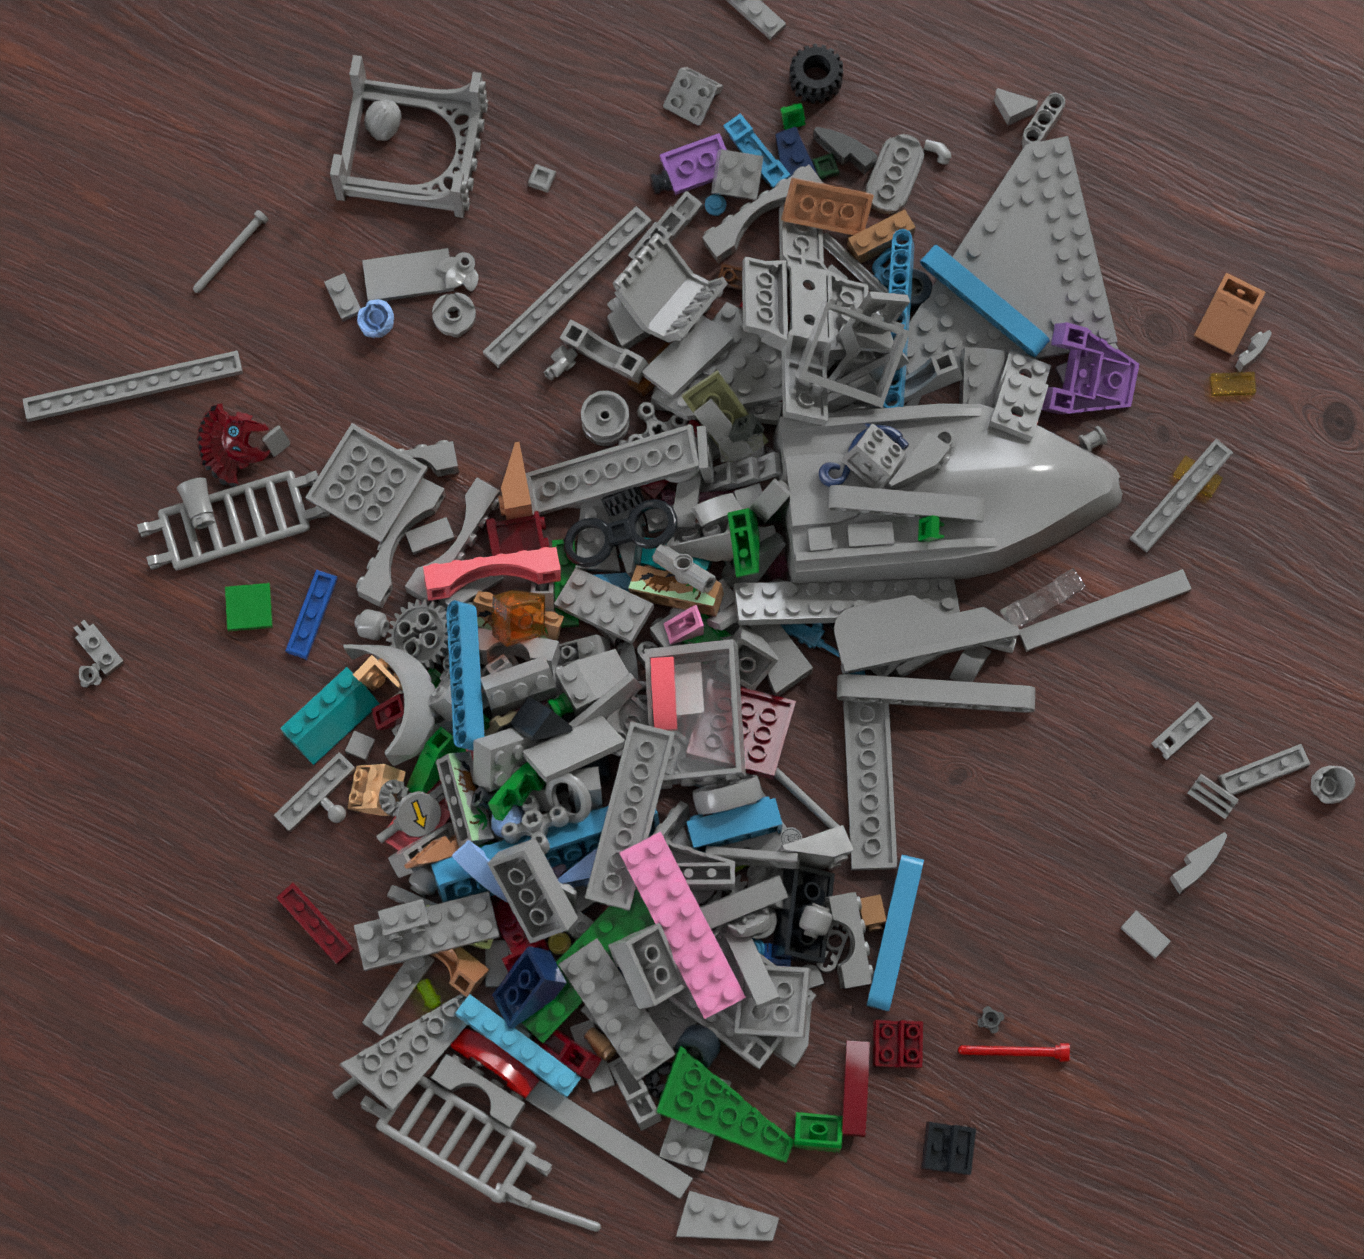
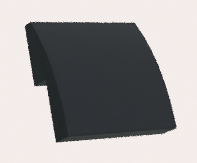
[921,1122,976,1175]

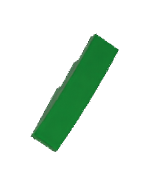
[488,762,546,821]

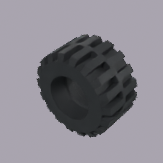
[789,44,843,104]

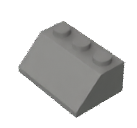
[959,347,1005,408]
[481,656,557,718]
[610,923,687,1009]

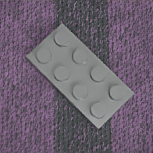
[554,567,654,644]
[659,1078,731,1172]

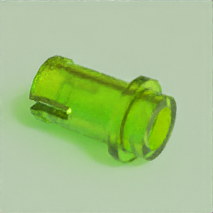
[416,979,441,1010]

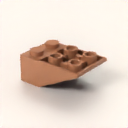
[1194,273,1266,355]

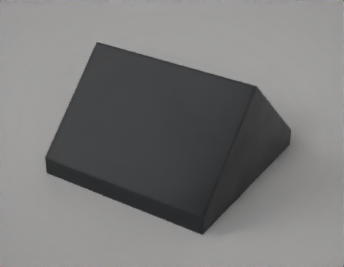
[510,697,573,741]

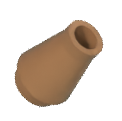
[584,1027,617,1061]

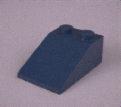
[492,946,567,1029]

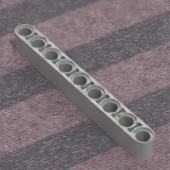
[837,674,1035,712]

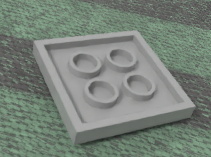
[734,965,811,1039]

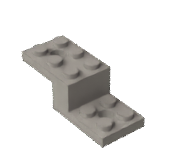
[829,292,910,381]
[989,350,1051,441]

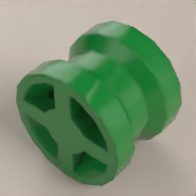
[547,692,574,718]

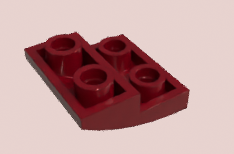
[873,1020,923,1068]

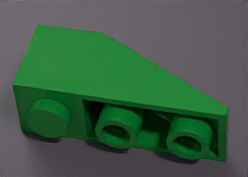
[407,727,466,793]

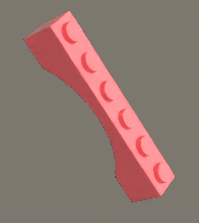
[423,547,561,601]

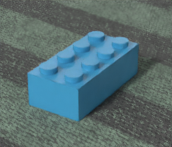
[686,797,782,853]

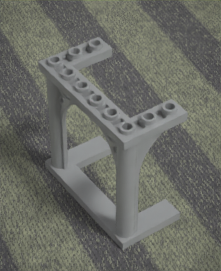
[330,55,488,218]

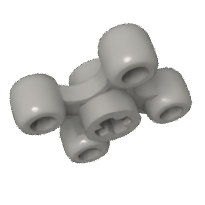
[627,402,687,443]
[501,795,569,854]

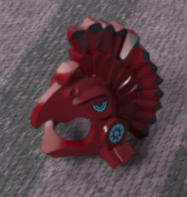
[196,403,271,487]

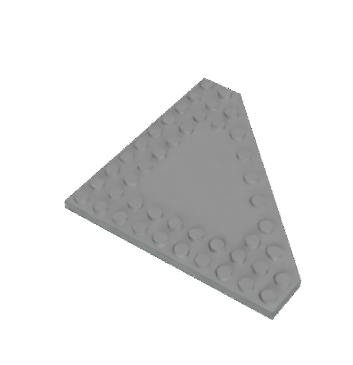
[906,136,1118,375]

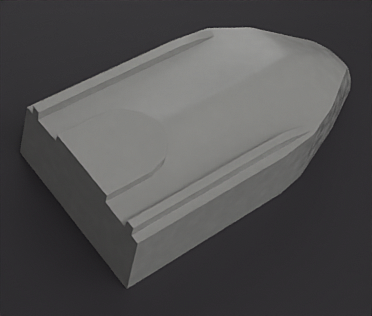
[772,404,1123,584]

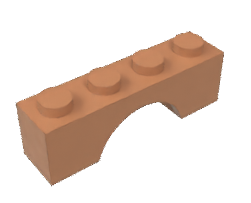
[431,947,490,997]

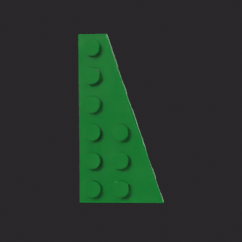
[655,1046,794,1163]

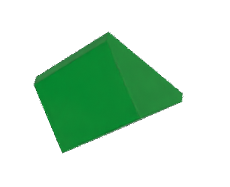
[793,1112,842,1152]

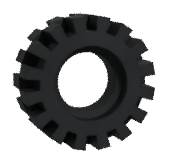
[601,486,645,516]

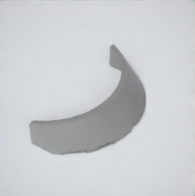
[343,644,435,766]

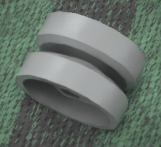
[581,391,630,446]

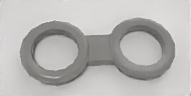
[495,773,592,824]

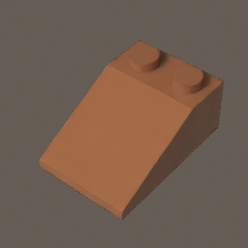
[498,442,533,520]

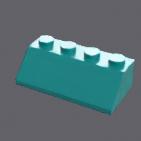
[281,667,380,765]

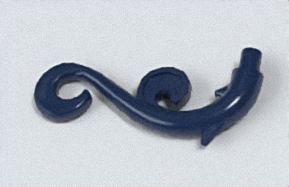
[818,423,909,487]

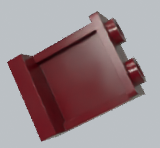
[486,511,550,556]

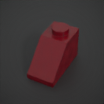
[371,693,404,730]

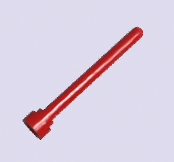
[958,1043,1070,1062]

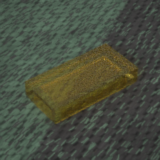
[1210,372,1256,396]

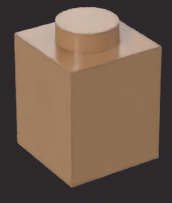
[859,895,886,932]

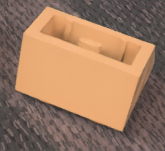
[347,764,405,816]

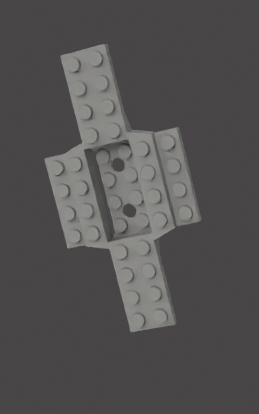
[742,204,868,426]

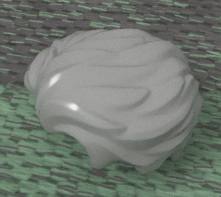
[364,99,401,141]
[1311,766,1356,804]

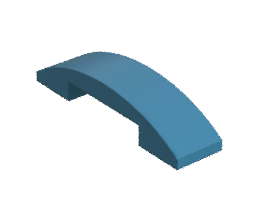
[723,113,791,188]

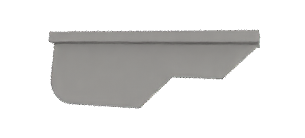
[834,595,1020,674]

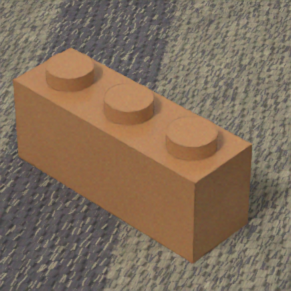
[847,209,915,264]

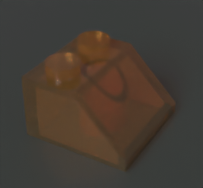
[492,590,545,647]

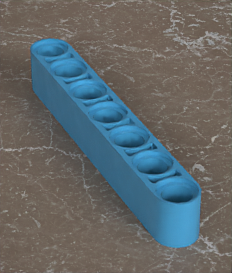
[920,245,1050,358]
[446,600,484,751]
[867,855,924,1011]

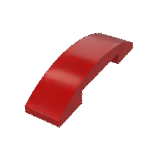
[450,1028,539,1099]

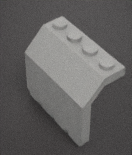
[613,233,728,342]

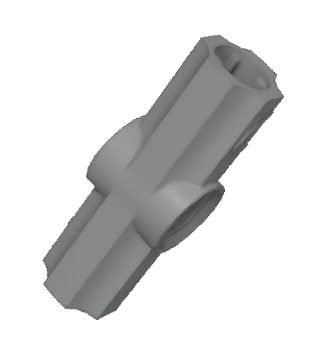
[652,545,716,593]

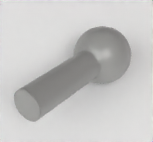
[332,1077,362,1099]

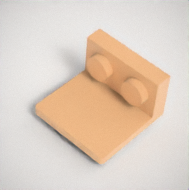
[353,655,403,691]

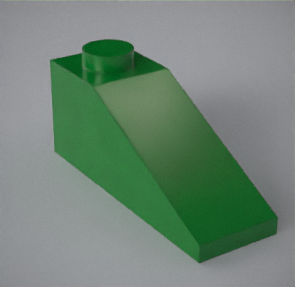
[727,508,760,578]

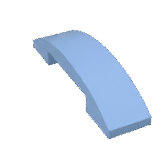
[452,840,508,902]

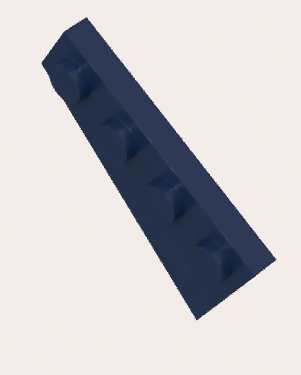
[775,127,818,178]

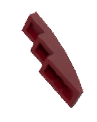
[842,1041,870,1137]

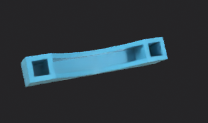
[455,994,581,1097]

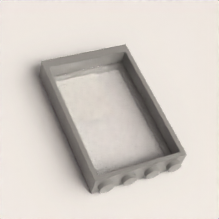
[644,639,746,789]

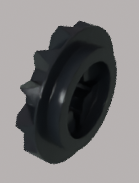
[645,1062,673,1098]

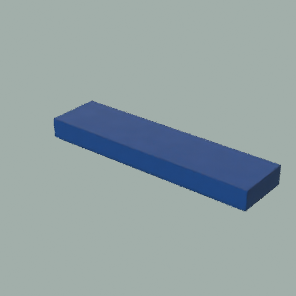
[285,570,338,660]

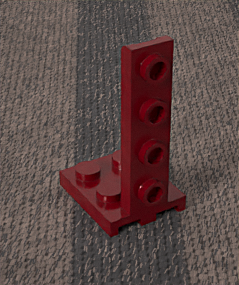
[490,895,549,972]

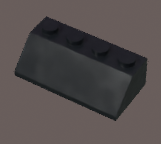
[771,865,835,963]

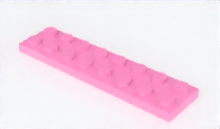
[620,832,746,1019]

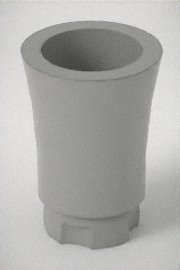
[176,478,215,529]

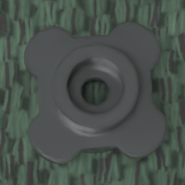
[977,1006,1004,1033]

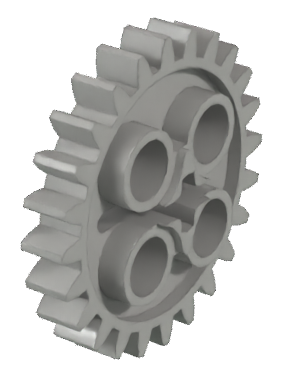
[386,599,448,669]

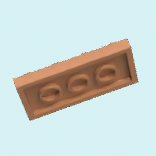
[781,177,874,235]

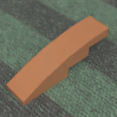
[404,835,459,869]

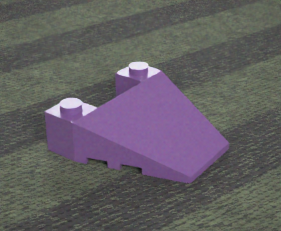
[1041,322,1139,414]

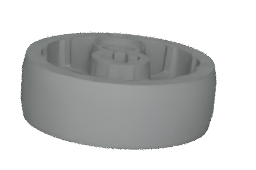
[693,775,762,814]

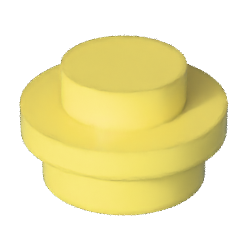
[548,932,571,955]

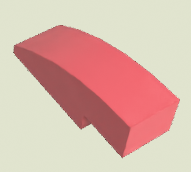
[651,657,677,731]

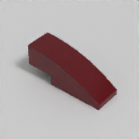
[530,1029,602,1079]

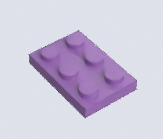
[660,133,726,195]

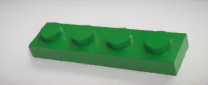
[552,540,579,628]

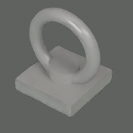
[665,426,714,483]

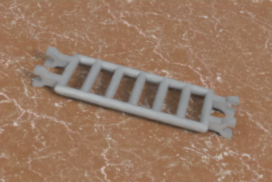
[137,471,330,570]
[361,1076,552,1208]

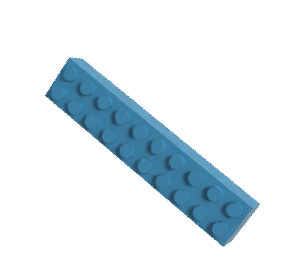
[431,806,659,903]

